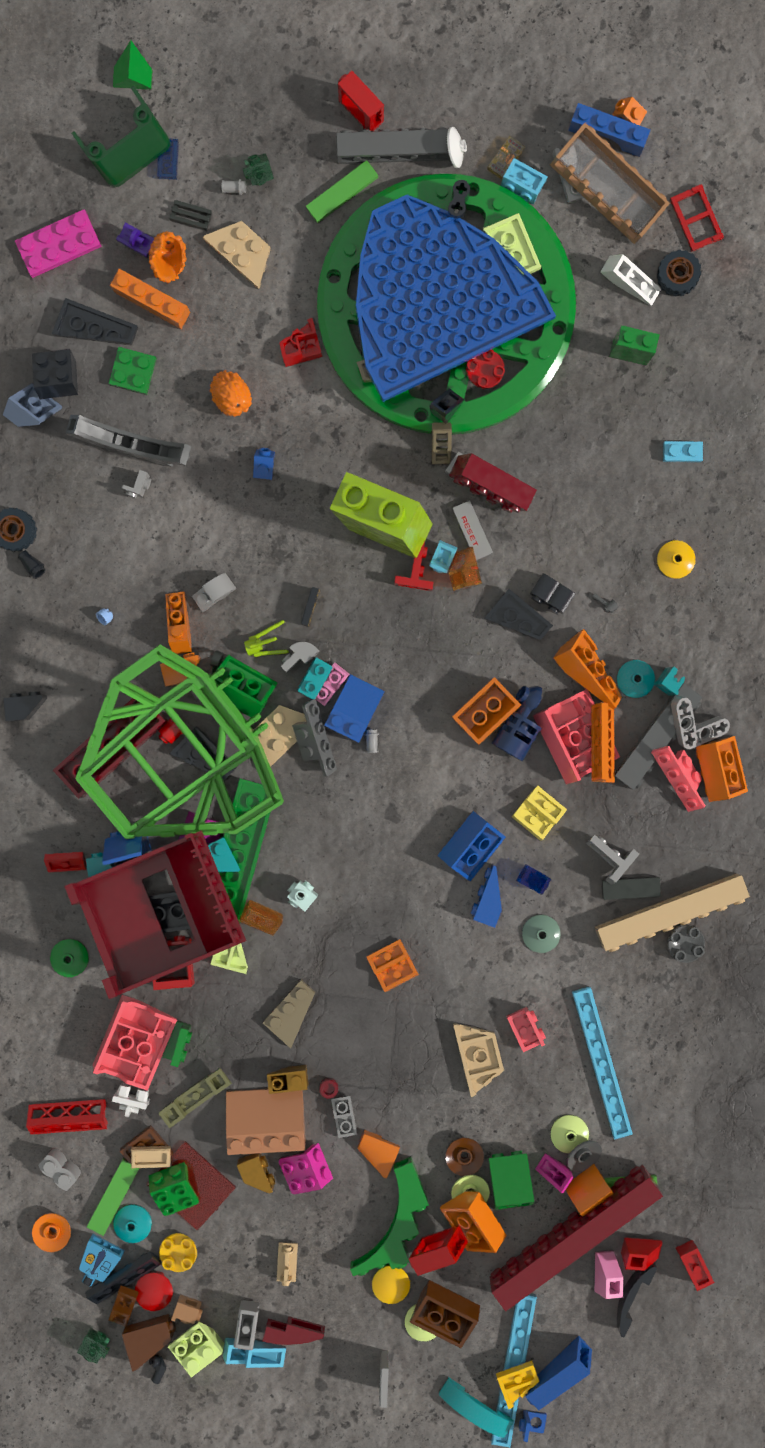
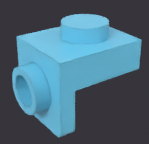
[429,540,457,573]

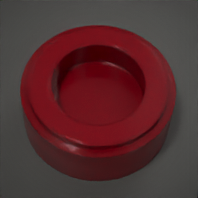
[319,1078,338,1099]

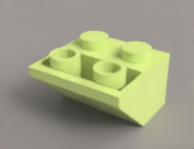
[168,1322,225,1378]

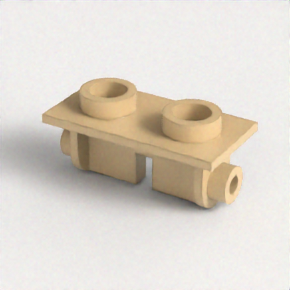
[277,1242,298,1286]

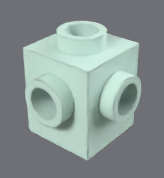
[287,880,318,911]

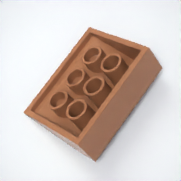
[226,1089,306,1155]

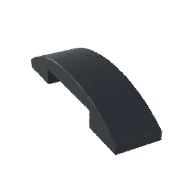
[617,1262,658,1337]

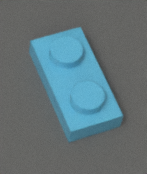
[663,441,703,462]

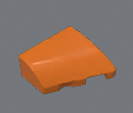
[357,1129,400,1179]

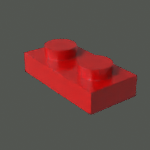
[44,852,87,872]

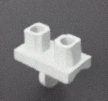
[112,1083,150,1117]

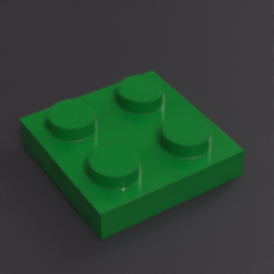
[109,347,157,395]

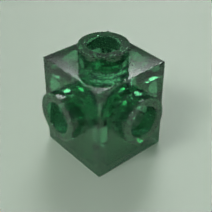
[242,153,274,186]
[77,1328,110,1364]

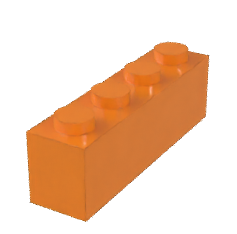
[110,269,190,329]

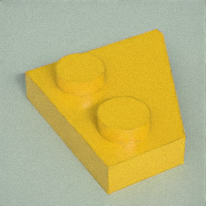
[496,1361,539,1409]

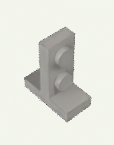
[586,835,639,885]

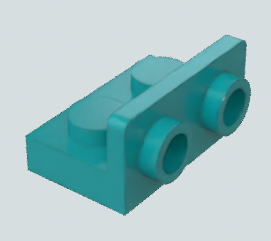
[297,657,333,699]

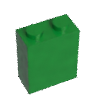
[609,325,660,366]

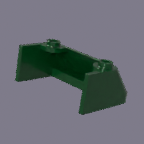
[71,86,171,188]

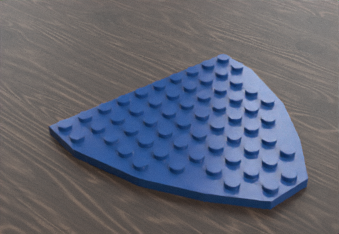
[356,195,556,402]

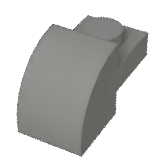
[192,573,236,612]
[281,642,320,672]

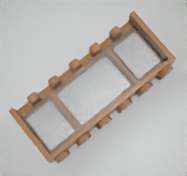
[550,123,670,244]

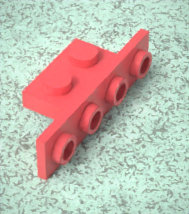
[651,746,706,812]

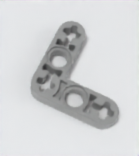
[671,695,730,749]

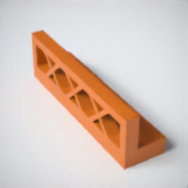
[591,702,615,783]

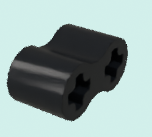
[448,180,470,219]

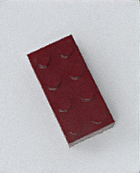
[449,453,537,513]

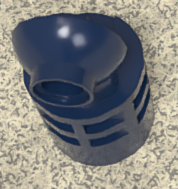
[491,686,542,761]

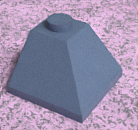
[3,383,62,427]

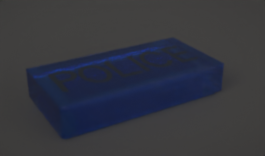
[157,138,179,180]

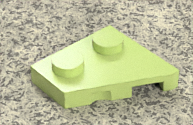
[210,943,248,974]

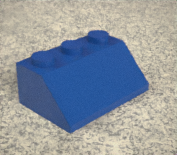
[437,811,506,882]

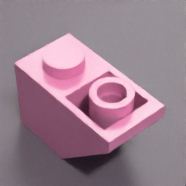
[594,1251,623,1299]

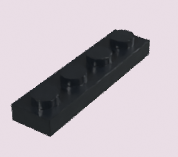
[85,1251,162,1305]

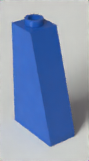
[525,1336,592,1411]

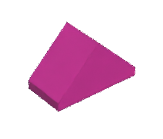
[535,1153,573,1193]

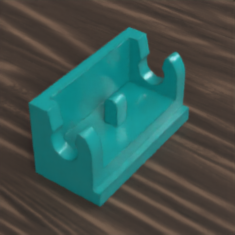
[654,666,685,696]

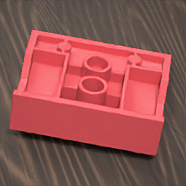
[533,689,620,784]
[93,995,177,1091]

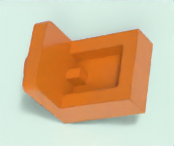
[612,97,647,125]

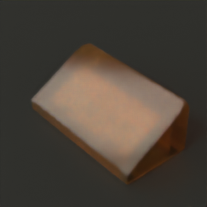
[239,900,283,936]

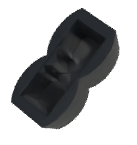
[530,573,576,615]

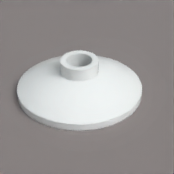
[447,127,467,168]

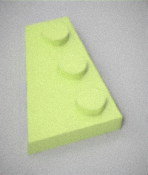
[483,213,541,275]

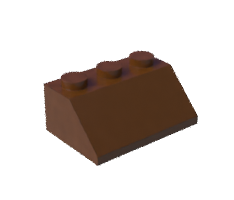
[410,1280,480,1348]

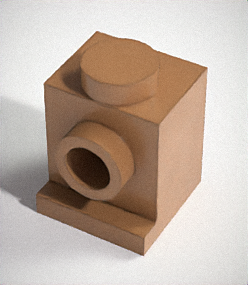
[171,1294,203,1324]

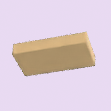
[131,1146,171,1168]

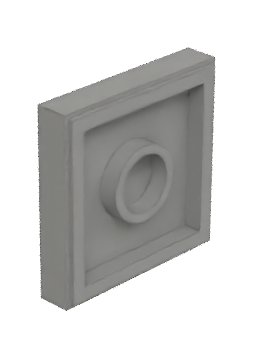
[379,1351,389,1408]

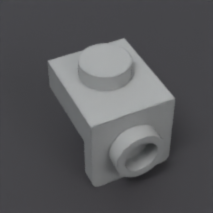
[122,470,151,498]

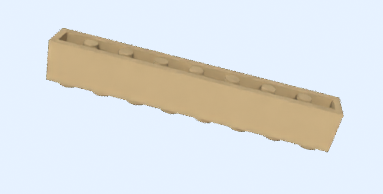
[595,873,750,952]

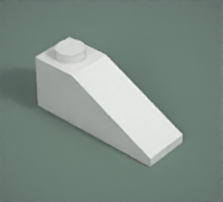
[601,254,661,305]

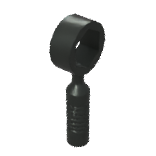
[207,650,224,675]

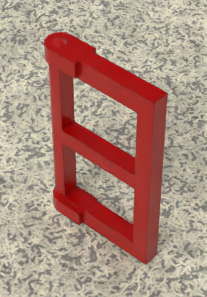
[670,184,724,252]

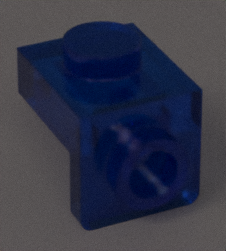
[516,864,551,895]

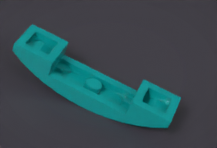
[439,1377,514,1438]

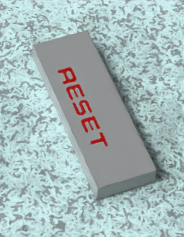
[452,500,493,561]

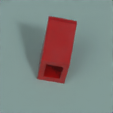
[621,1238,663,1271]

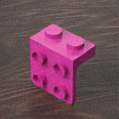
[279,1143,333,1194]

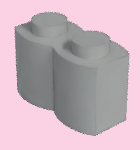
[38,1148,81,1191]

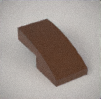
[108,1286,139,1327]

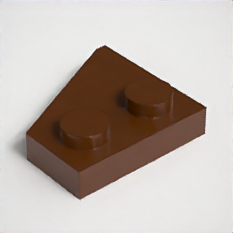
[120,1125,174,1164]

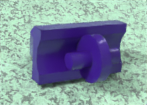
[116,222,154,258]

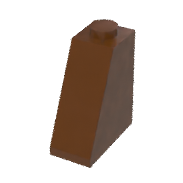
[122,1314,176,1372]

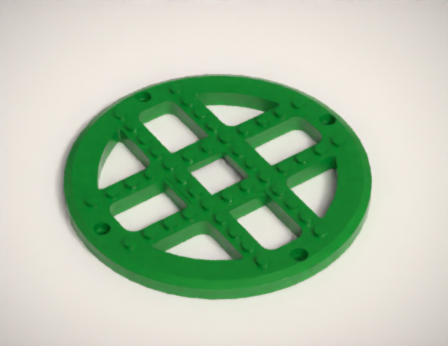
[317,174,576,435]

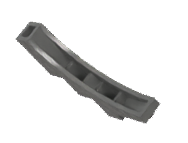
[65,415,191,467]

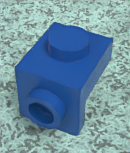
[253,448,275,480]

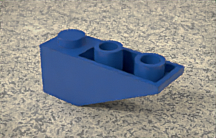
[470,864,502,928]

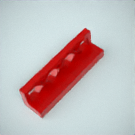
[26,1099,108,1135]

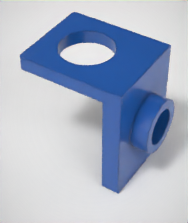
[519,1410,547,1442]

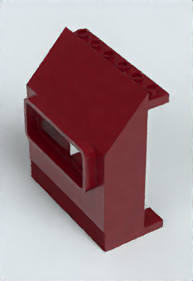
[64,830,246,999]

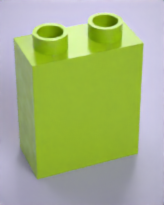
[330,472,433,558]

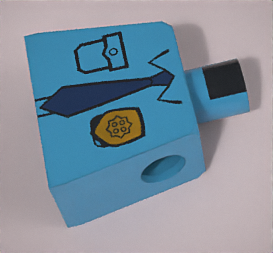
[79,1234,125,1286]

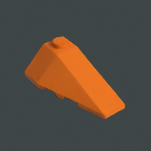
[554,629,622,709]

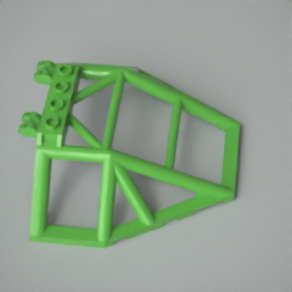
[75,644,284,839]

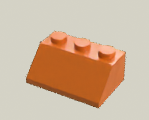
[452,677,521,745]
[696,736,748,802]
[440,1191,507,1253]

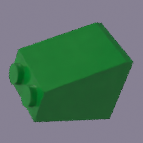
[488,1151,534,1210]

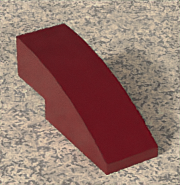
[262,1316,325,1345]

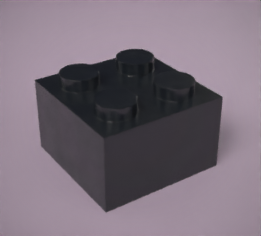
[32,349,78,400]

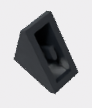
[429,388,464,424]

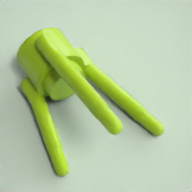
[244,620,289,657]

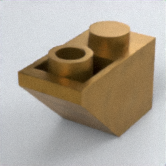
[267,1065,309,1094]
[237,1153,276,1194]

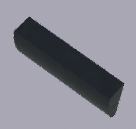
[149,892,190,933]

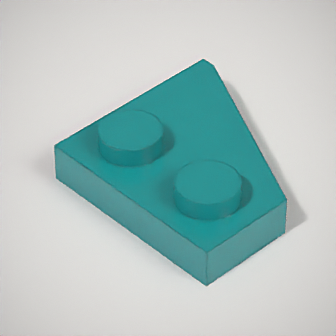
[208,837,240,872]

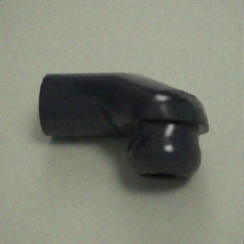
[149,1354,166,1384]

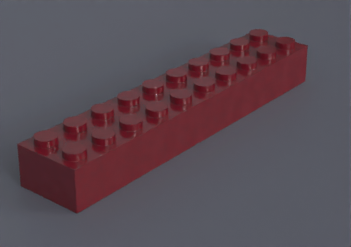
[489,1164,663,1312]

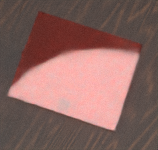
[146,1141,236,1230]

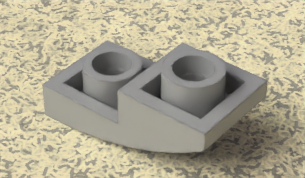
[331,1096,357,1138]

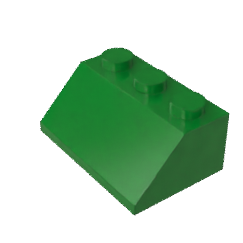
[215,655,278,717]

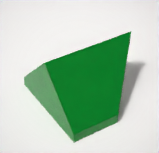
[113,40,153,90]

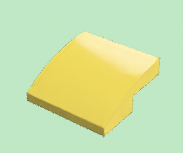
[511,785,567,841]

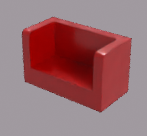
[676,1240,714,1291]

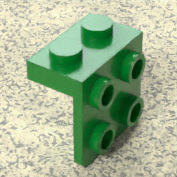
[162,1021,193,1067]
[148,1162,199,1216]

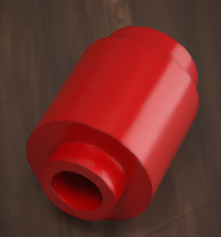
[158,718,182,744]

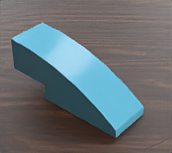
[223,1338,286,1368]

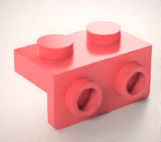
[506,1007,546,1052]

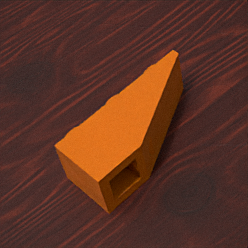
[165,592,192,654]

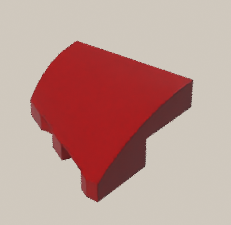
[279,318,323,367]

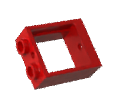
[338,71,384,132]
[153,935,195,990]
[409,1225,468,1276]

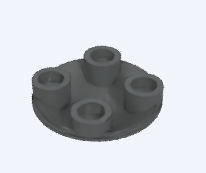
[667,924,705,963]

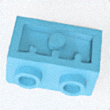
[500,158,548,204]

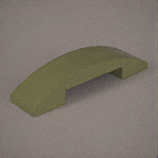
[158,1068,232,1128]

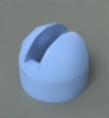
[96,608,113,625]

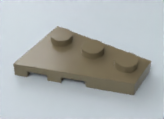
[263,979,315,1048]

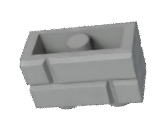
[234,1300,260,1350]

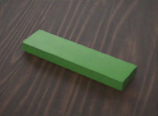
[306,160,378,224]
[87,1158,139,1236]

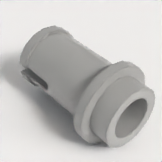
[221,179,246,195]
[364,729,379,753]

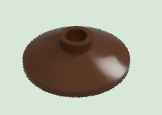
[446,1137,484,1176]

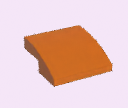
[367,939,419,992]
[566,1164,614,1217]

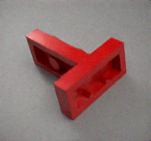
[394,541,434,591]

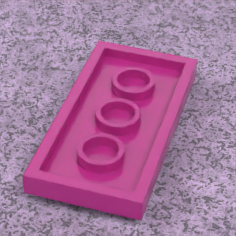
[15,209,102,278]

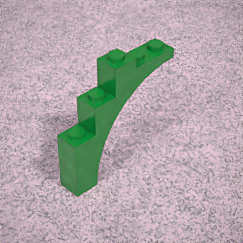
[350,1157,429,1276]

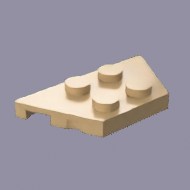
[203,221,271,289]
[254,705,306,767]
[453,1023,504,1097]

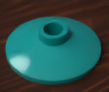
[617,660,655,698]
[113,1204,152,1243]

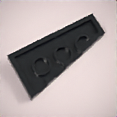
[52,298,139,345]

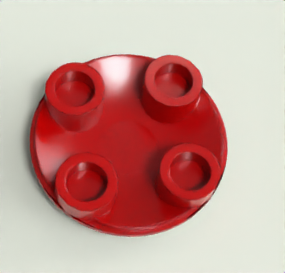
[466,349,505,388]
[135,1271,173,1311]

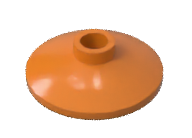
[32,1213,71,1252]

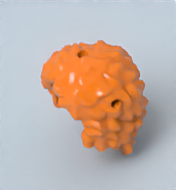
[149,231,187,284]
[209,370,252,417]

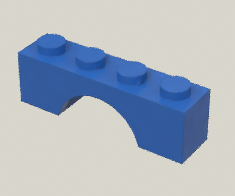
[568,103,650,157]

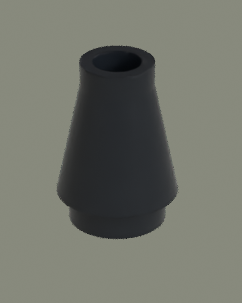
[18,550,46,579]

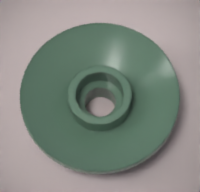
[522,915,560,953]

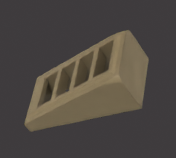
[432,422,452,464]

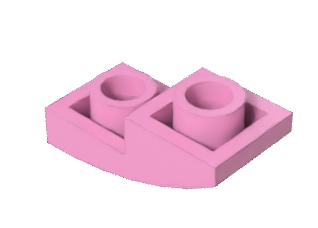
[316,663,350,706]

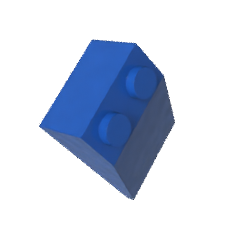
[324,675,385,743]
[102,831,151,865]

